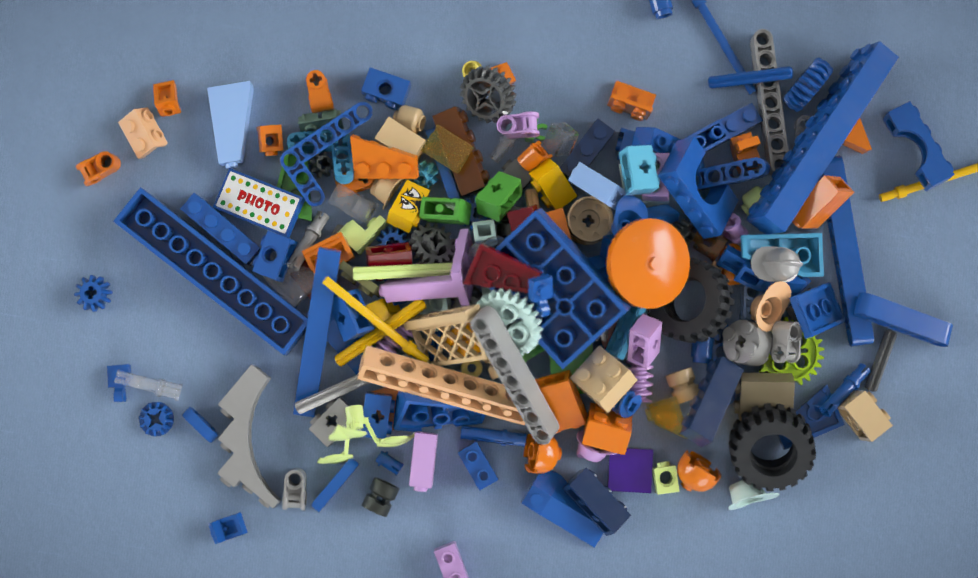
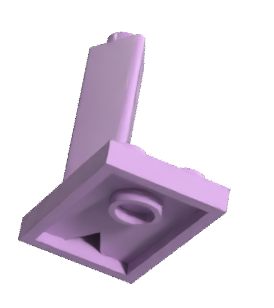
[379,229,476,306]

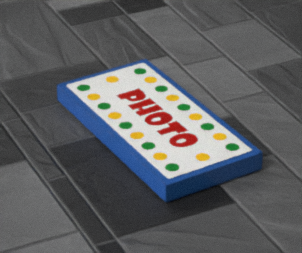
[213,168,305,238]

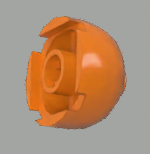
[523,434,562,474]
[677,450,722,492]

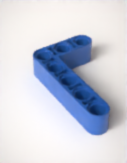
[280,102,373,206]

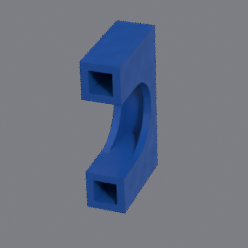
[658,136,739,239]

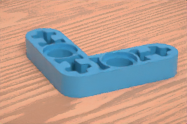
[287,129,354,184]

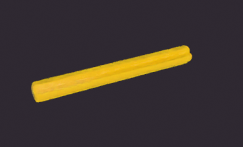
[335,300,427,367]

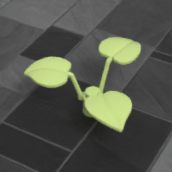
[317,405,415,464]

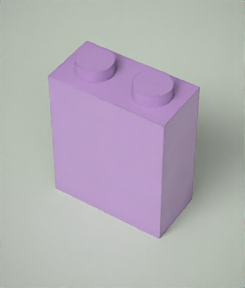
[409,431,438,492]

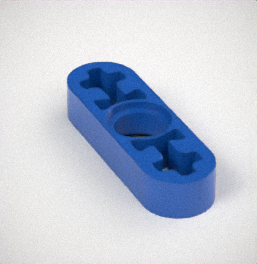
[311,458,359,512]

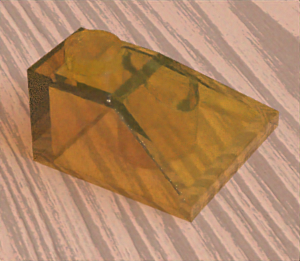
[644,395,688,439]

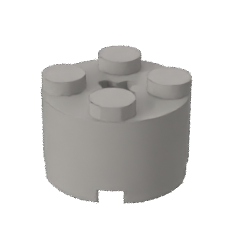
[722,320,773,366]

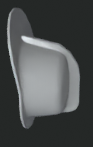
[751,246,803,282]

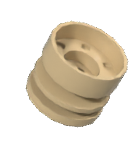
[566,196,613,245]

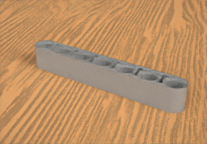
[750,29,788,176]
[470,306,559,445]

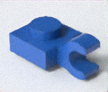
[528,274,553,317]
[107,364,132,402]

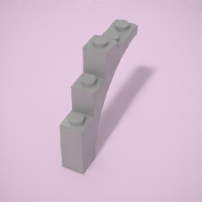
[217,364,281,508]

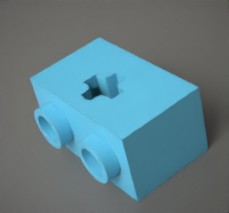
[619,145,660,195]

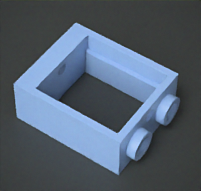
[568,162,633,210]

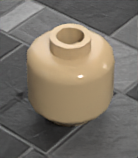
[393,105,426,134]

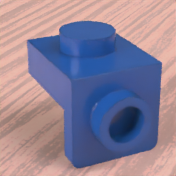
[209,512,248,544]

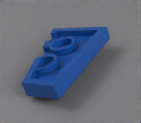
[777,385,845,450]

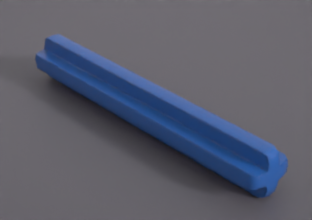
[708,66,793,89]

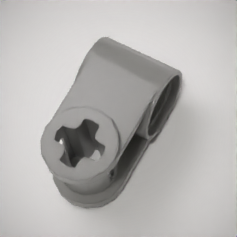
[771,321,802,363]
[282,468,307,511]

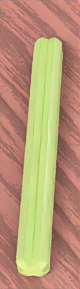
[352,262,453,280]

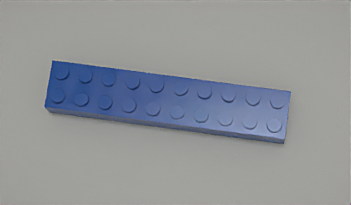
[746,41,899,234]
[113,187,308,356]

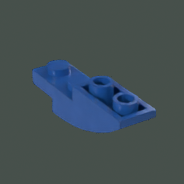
[684,103,763,152]
[717,245,806,297]

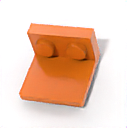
[607,80,656,121]

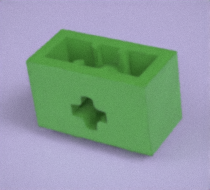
[475,171,522,222]

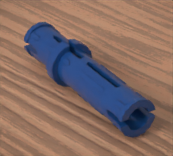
[819,363,871,417]
[460,425,526,447]

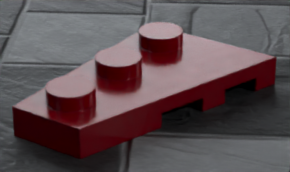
[463,243,542,293]

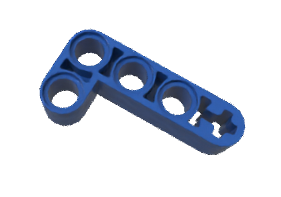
[696,157,770,191]

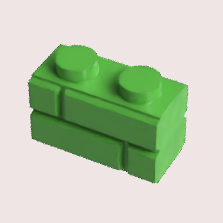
[419,197,472,225]

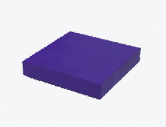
[607,448,653,493]

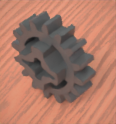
[409,223,456,264]

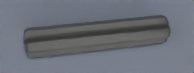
[865,330,897,392]

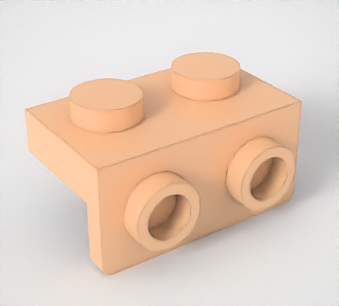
[118,108,168,159]

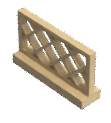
[403,304,489,366]

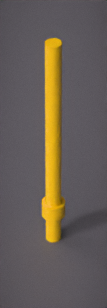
[879,163,978,202]
[322,276,429,362]

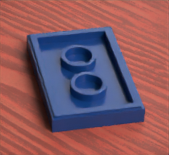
[789,282,846,339]

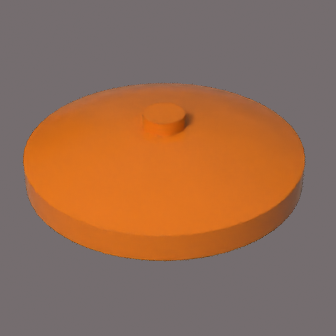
[607,219,690,309]

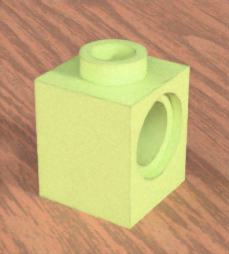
[652,461,680,495]

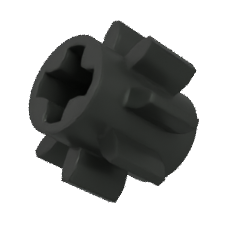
[308,151,333,179]
[671,219,695,245]

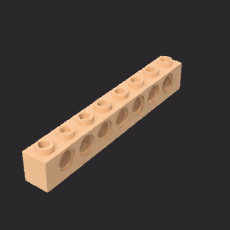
[357,346,525,426]

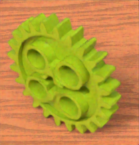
[759,317,825,385]

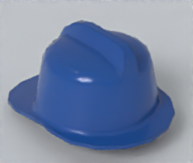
[611,195,648,237]

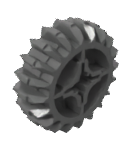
[460,65,517,123]

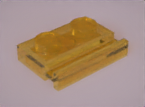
[421,124,475,174]

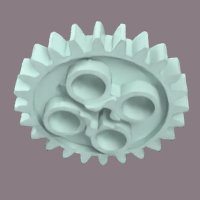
[476,288,543,356]

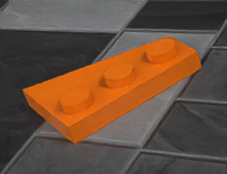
[350,134,419,179]

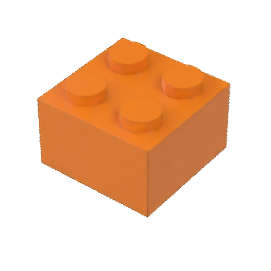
[582,402,632,455]

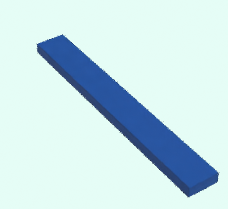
[293,247,341,418]

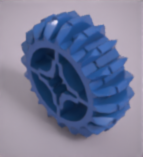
[783,57,833,112]

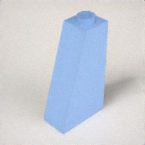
[207,81,254,169]

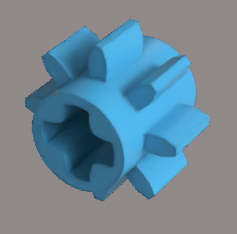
[414,160,439,188]

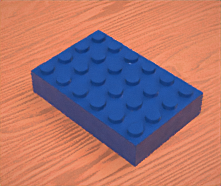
[489,208,632,369]

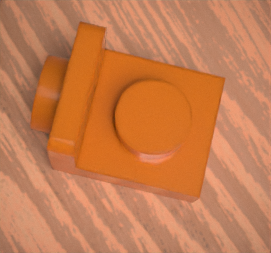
[153,80,181,117]

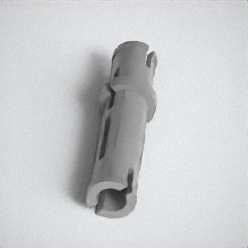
[286,211,329,271]

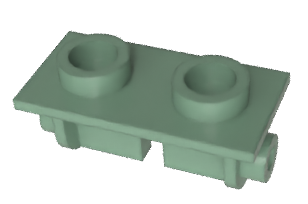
[298,109,344,132]

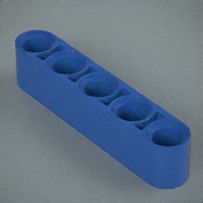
[854,292,953,347]

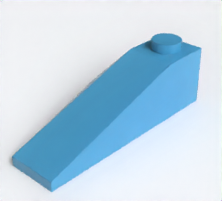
[740,233,824,277]

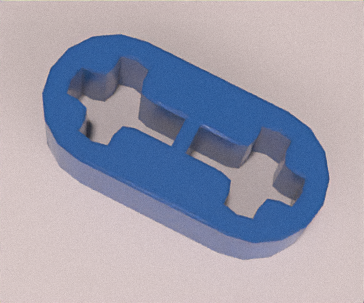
[182,407,219,443]

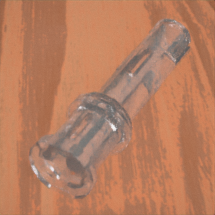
[114,370,183,401]

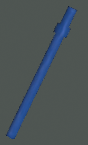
[691,0,757,95]

